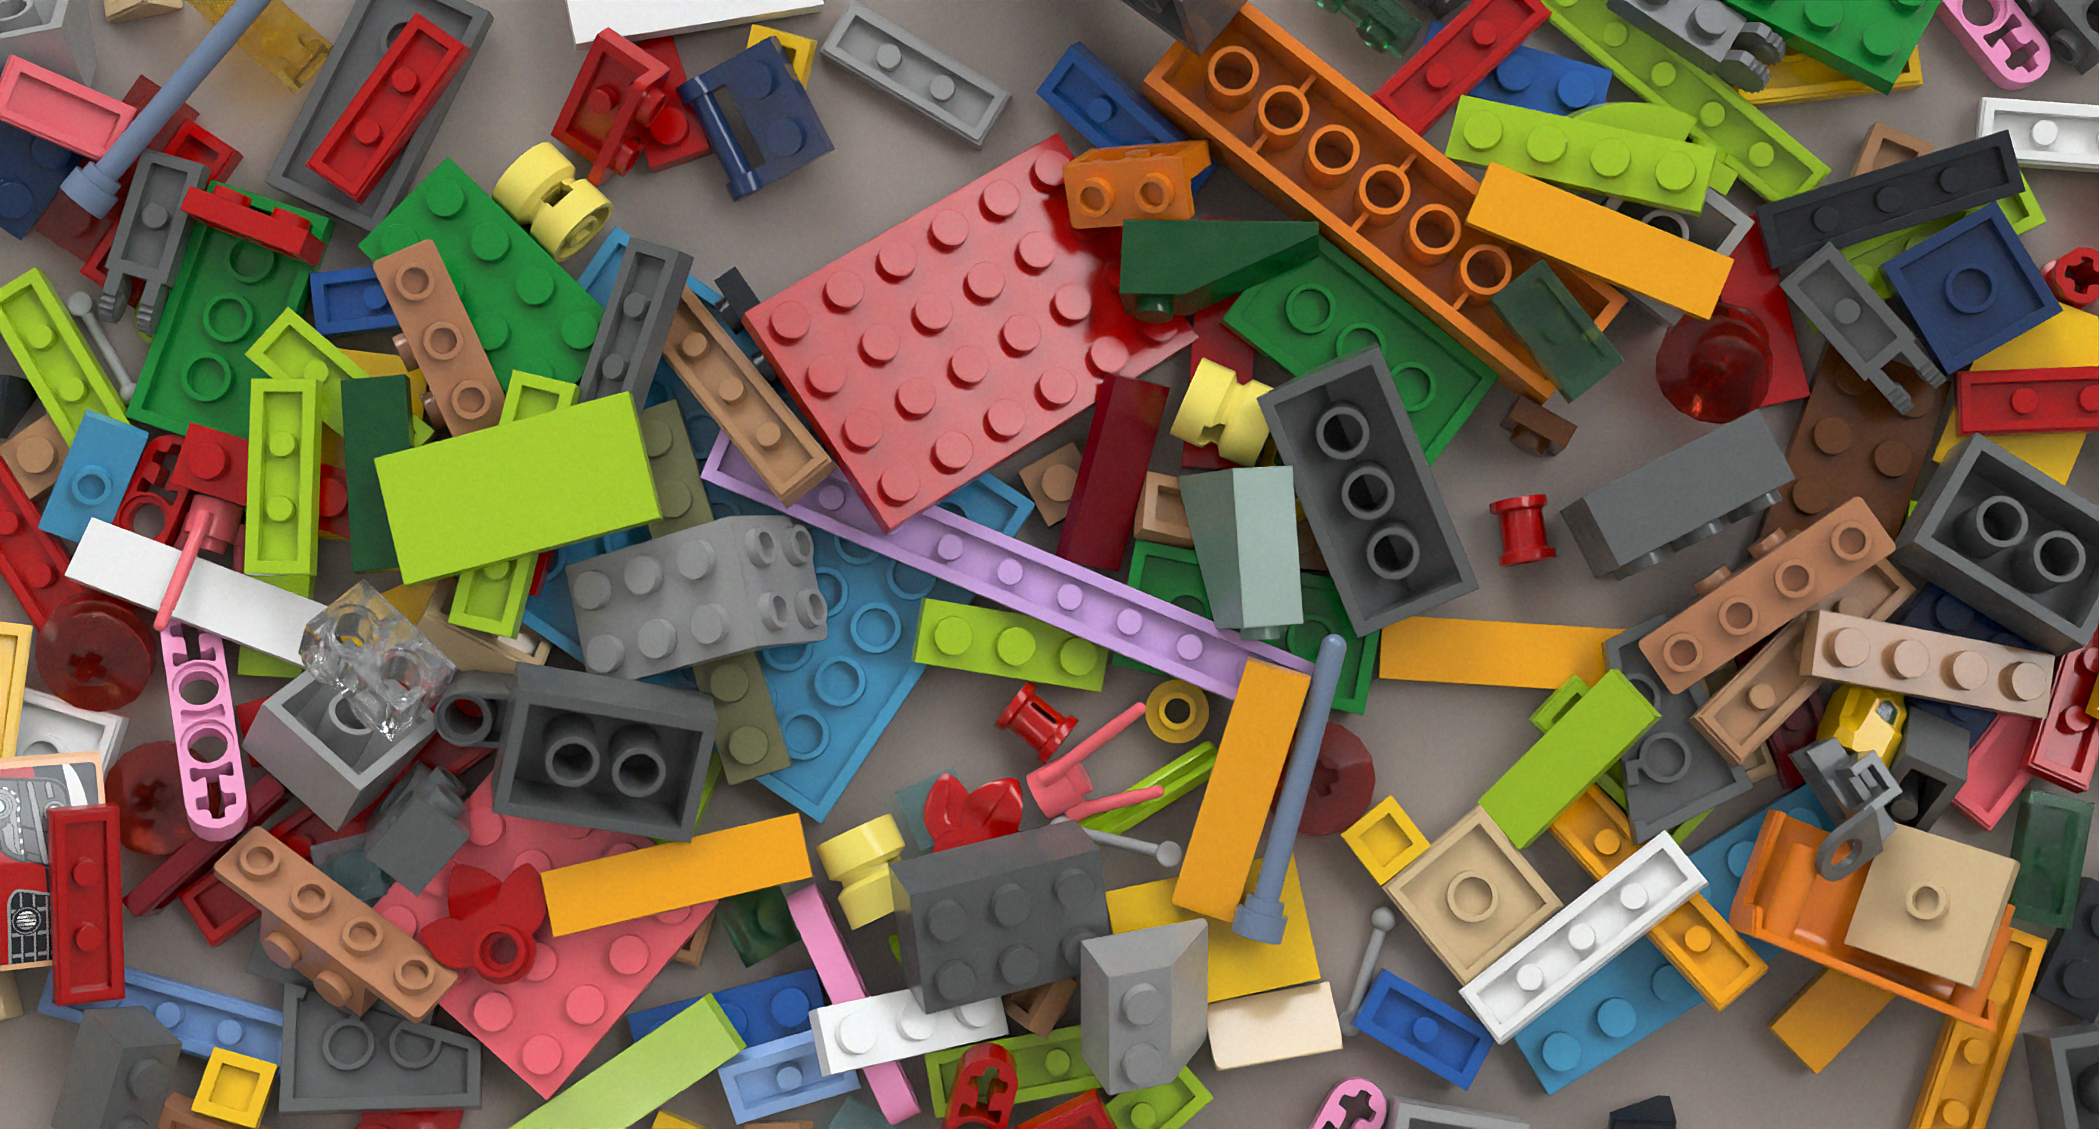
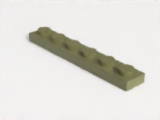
[639,399,793,786]

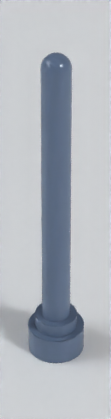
[60,0,272,219]
[1231,634,1347,945]

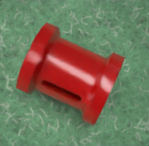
[2039,247,2099,310]
[1489,494,1557,567]
[994,681,1079,765]

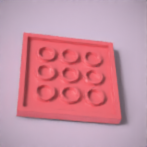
[372,769,723,1100]

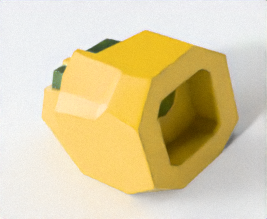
[1816,684,1907,774]

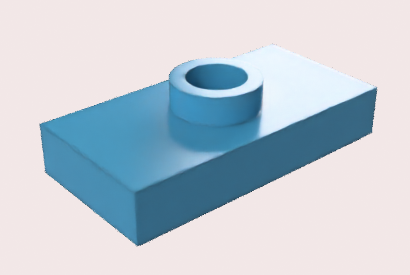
[38,409,149,543]

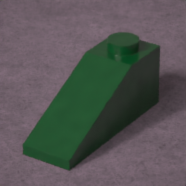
[1120,220,1319,323]

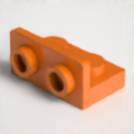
[1062,139,1211,229]

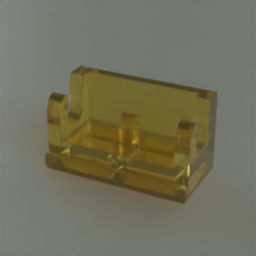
[186,0,334,94]

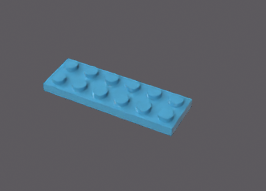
[1512,783,1837,1096]

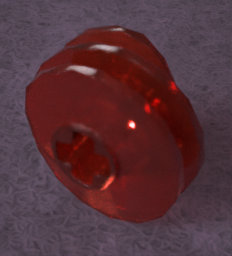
[1655,302,1774,424]
[35,590,156,712]
[1269,722,1376,837]
[104,740,222,856]

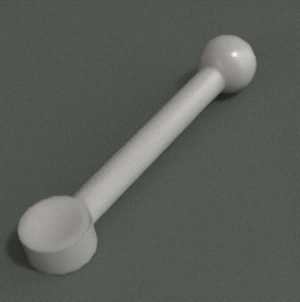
[67,292,137,407]
[1050,816,1182,867]
[1337,906,1397,1037]

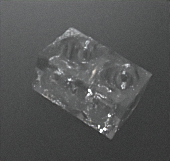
[298,578,457,741]

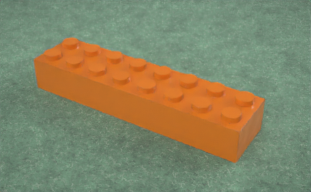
[1142,1,1628,406]

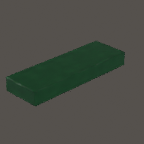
[340,374,415,575]

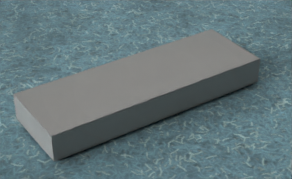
[819,0,1012,151]

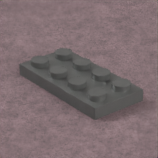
[265,0,494,233]

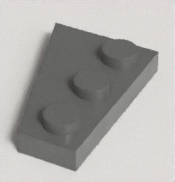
[1601,613,1754,846]
[279,982,483,1116]

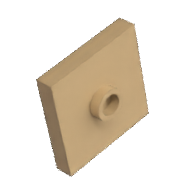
[1380,805,1564,987]
[1844,822,2021,990]

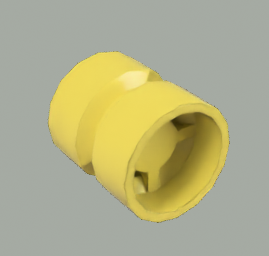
[492,142,614,263]
[1170,358,1274,468]
[815,813,905,930]

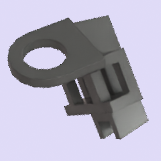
[1788,737,1902,882]

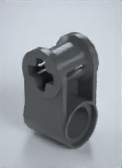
[433,670,514,748]

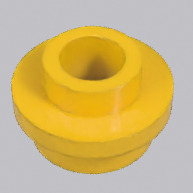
[1145,679,1209,744]

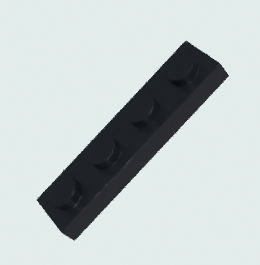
[1751,129,2025,269]

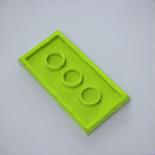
[374,391,664,587]

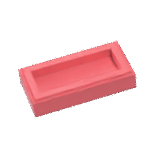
[0,54,137,162]
[1949,713,2033,831]

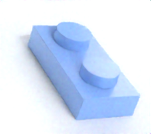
[717,1029,861,1125]

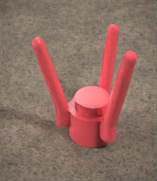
[154,494,246,631]
[1026,702,1164,822]

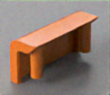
[1729,809,2016,1034]

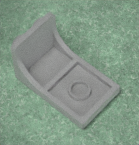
[565,515,828,681]

